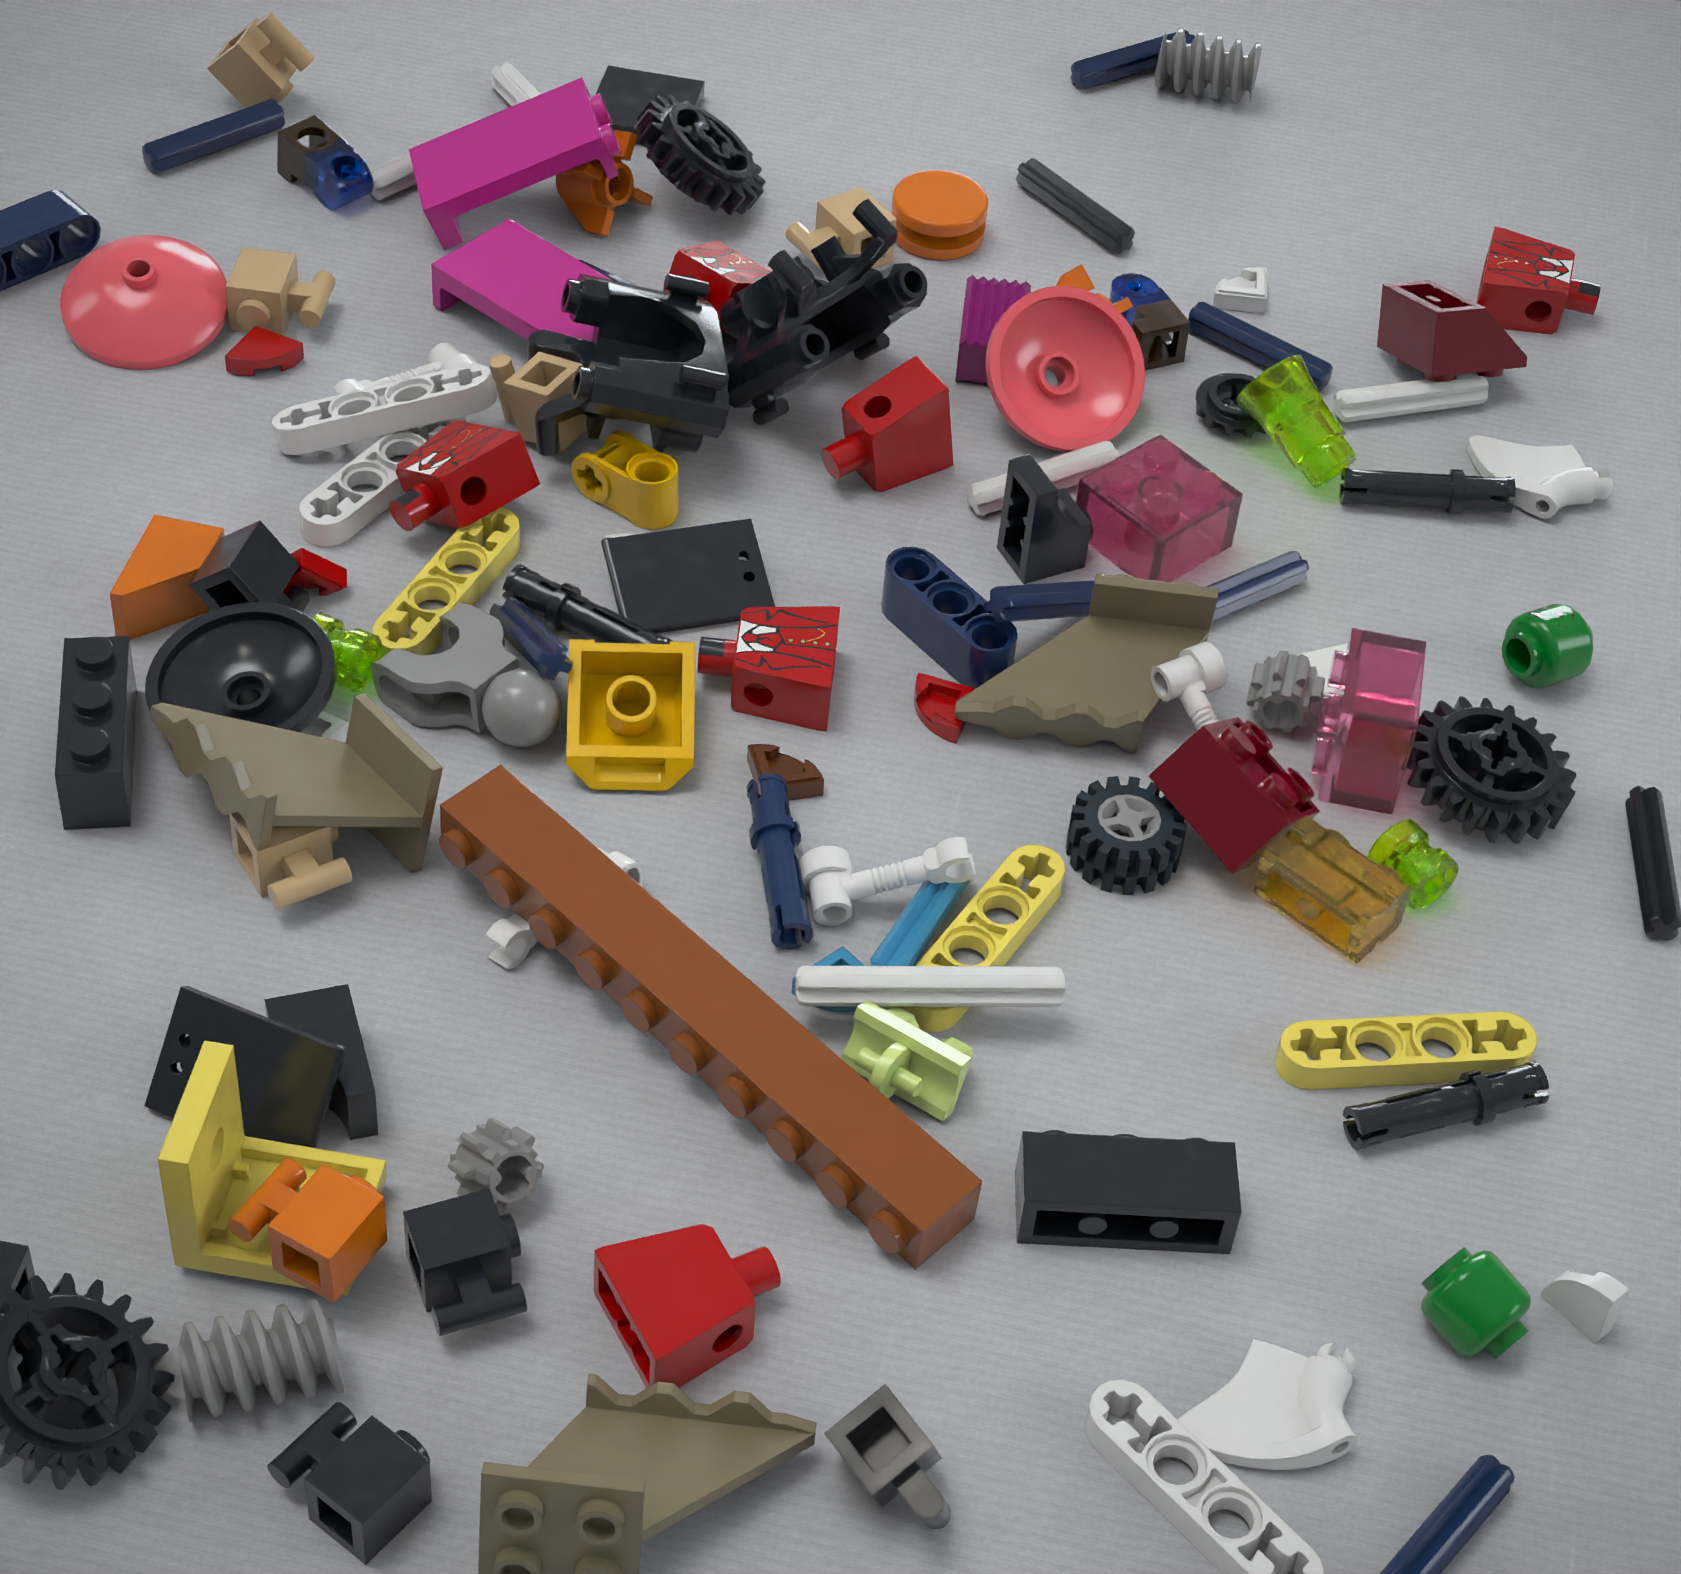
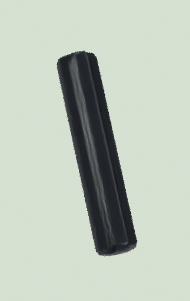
[1016,158,1135,254]
[1625,785,1681,941]

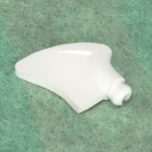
[1467,435,1613,519]
[1178,1339,1357,1470]

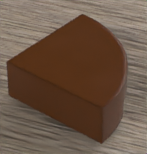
[747,744,824,801]

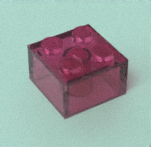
[1076,434,1243,582]
[1310,628,1427,815]

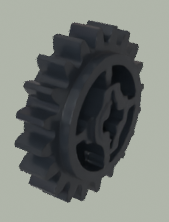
[634,95,766,216]
[1401,696,1576,844]
[0,1273,175,1490]

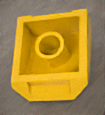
[566,639,695,791]

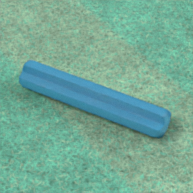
[870,880,970,966]

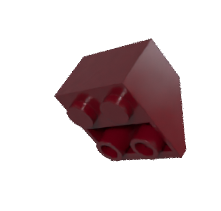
[1377,280,1527,382]
[1148,717,1320,874]

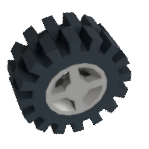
[1065,776,1187,895]

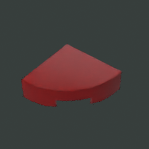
[225,326,304,376]
[283,548,347,596]
[914,672,976,744]

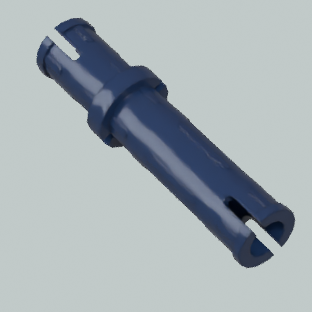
[746,773,813,950]

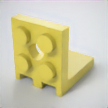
[158,1041,387,1296]

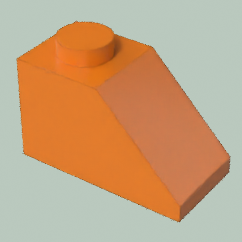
[109,514,225,640]

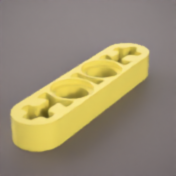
[372,508,520,661]
[902,845,1065,1032]
[1275,1011,1537,1090]

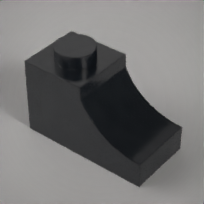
[997,454,1093,584]
[264,984,378,1140]

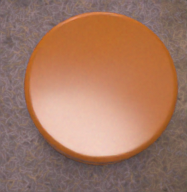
[891,170,988,260]

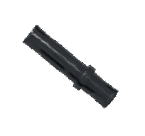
[1339,467,1516,515]
[502,564,673,644]
[1343,1061,1549,1150]

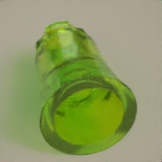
[1236,355,1356,488]

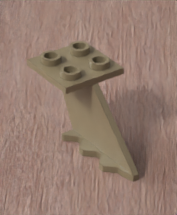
[954,574,1219,754]
[150,693,443,873]
[478,1374,817,1574]

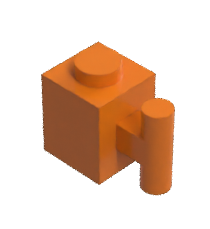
[228,1158,387,1303]

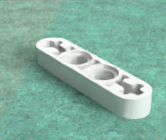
[272,364,497,455]
[299,416,465,547]
[1084,1380,1324,1574]

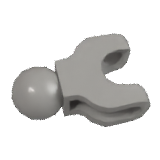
[371,603,562,748]

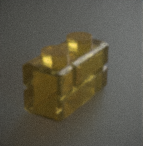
[1252,816,1411,964]

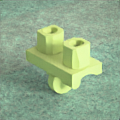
[841,1000,974,1122]

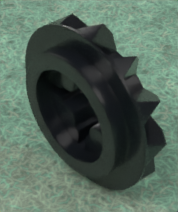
[1195,373,1284,439]

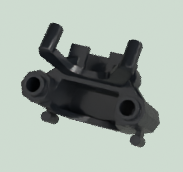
[720,198,927,425]
[527,273,729,456]

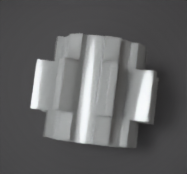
[1246,651,1325,732]
[448,1118,544,1215]

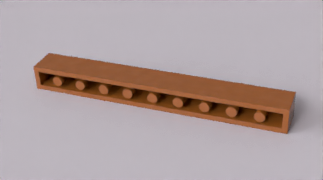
[439,764,983,1270]

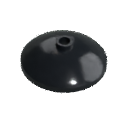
[145,602,337,733]

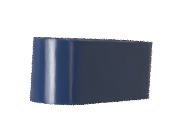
[0,190,101,292]
[881,547,1018,688]

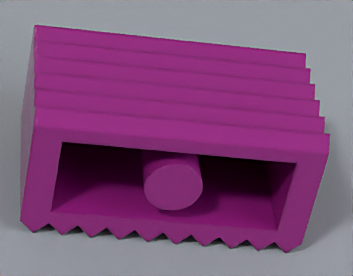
[955,275,1031,384]

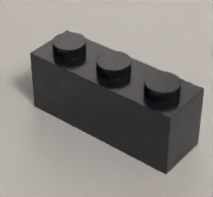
[55,636,137,830]
[1015,1130,1242,1254]

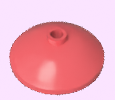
[60,235,228,370]
[986,286,1145,452]

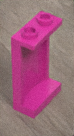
[408,77,622,250]
[431,219,611,361]

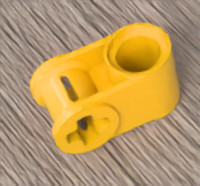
[571,430,679,530]

